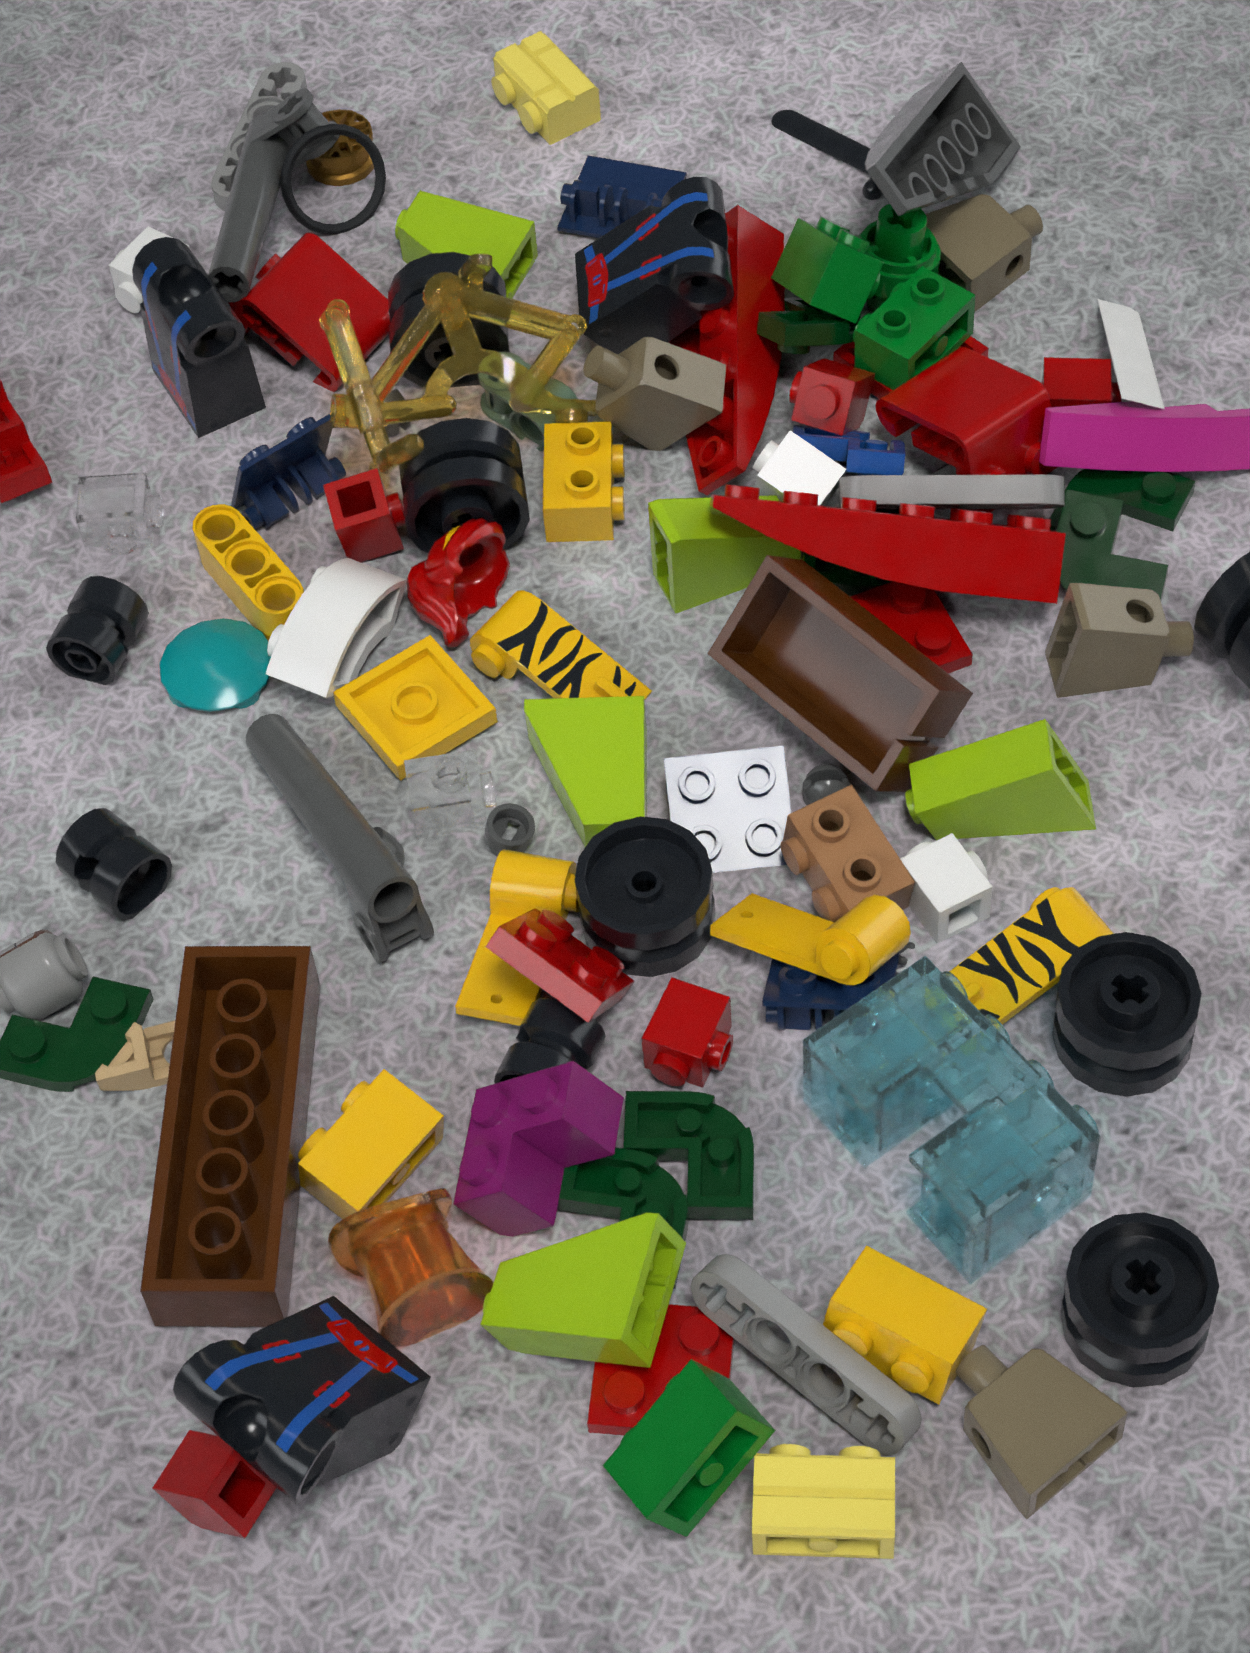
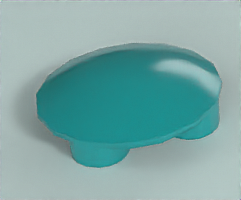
[160,618,271,712]

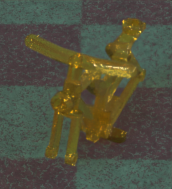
[319,254,598,489]

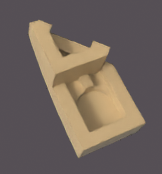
[95,1020,175,1091]

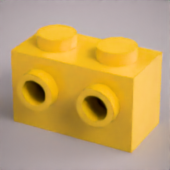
[543,421,625,542]
[298,1069,444,1232]
[823,1245,987,1405]

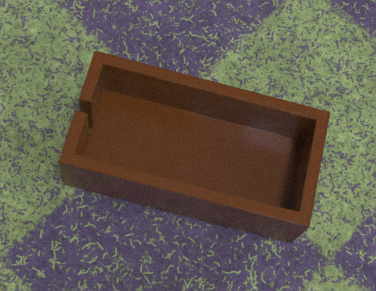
[707,555,973,792]

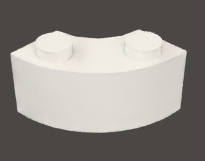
[266,558,407,698]

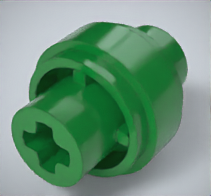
[859,204,941,312]

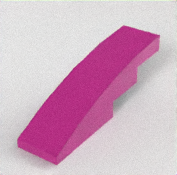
[1039,401,1250,472]

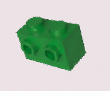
[771,216,884,324]
[853,266,976,390]
[602,1359,776,1537]

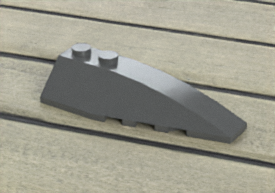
[865,62,1021,216]

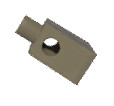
[926,194,1043,311]
[583,337,726,451]
[1045,583,1194,698]
[956,1345,1127,1519]

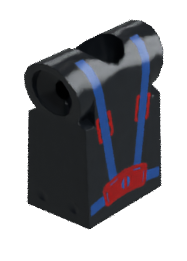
[575,177,734,354]
[132,237,266,438]
[173,1296,431,1504]

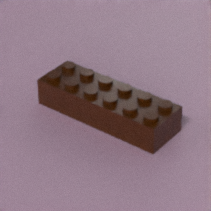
[140,946,321,1327]

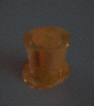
[328,1188,493,1347]

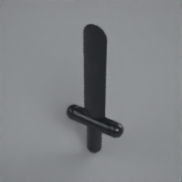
[771,110,883,200]

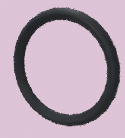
[280,124,386,235]

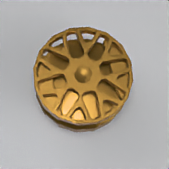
[306,109,374,186]

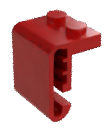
[228,232,390,392]
[875,347,1058,513]

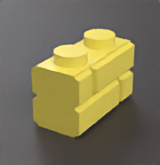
[491,31,601,145]
[752,1444,895,1559]

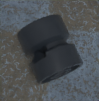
[46,576,149,685]
[55,808,172,920]
[494,998,606,1083]

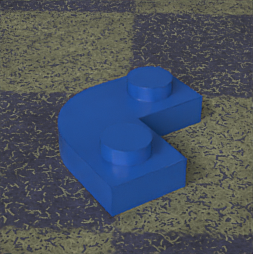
[793,425,905,476]

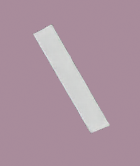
[1097,299,1165,409]

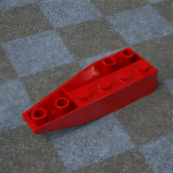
[668,205,785,495]
[710,484,1066,604]

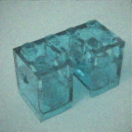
[803,956,1101,1285]

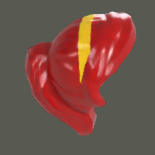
[406,518,510,648]

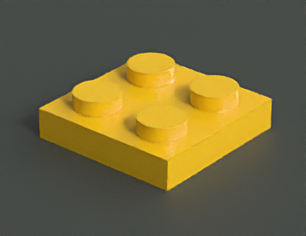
[333,635,498,781]

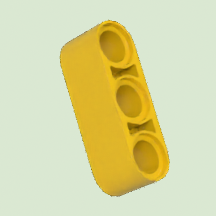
[192,504,304,642]

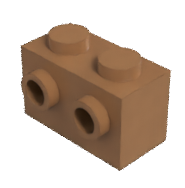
[781,785,915,922]

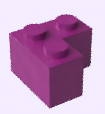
[453,1061,624,1237]

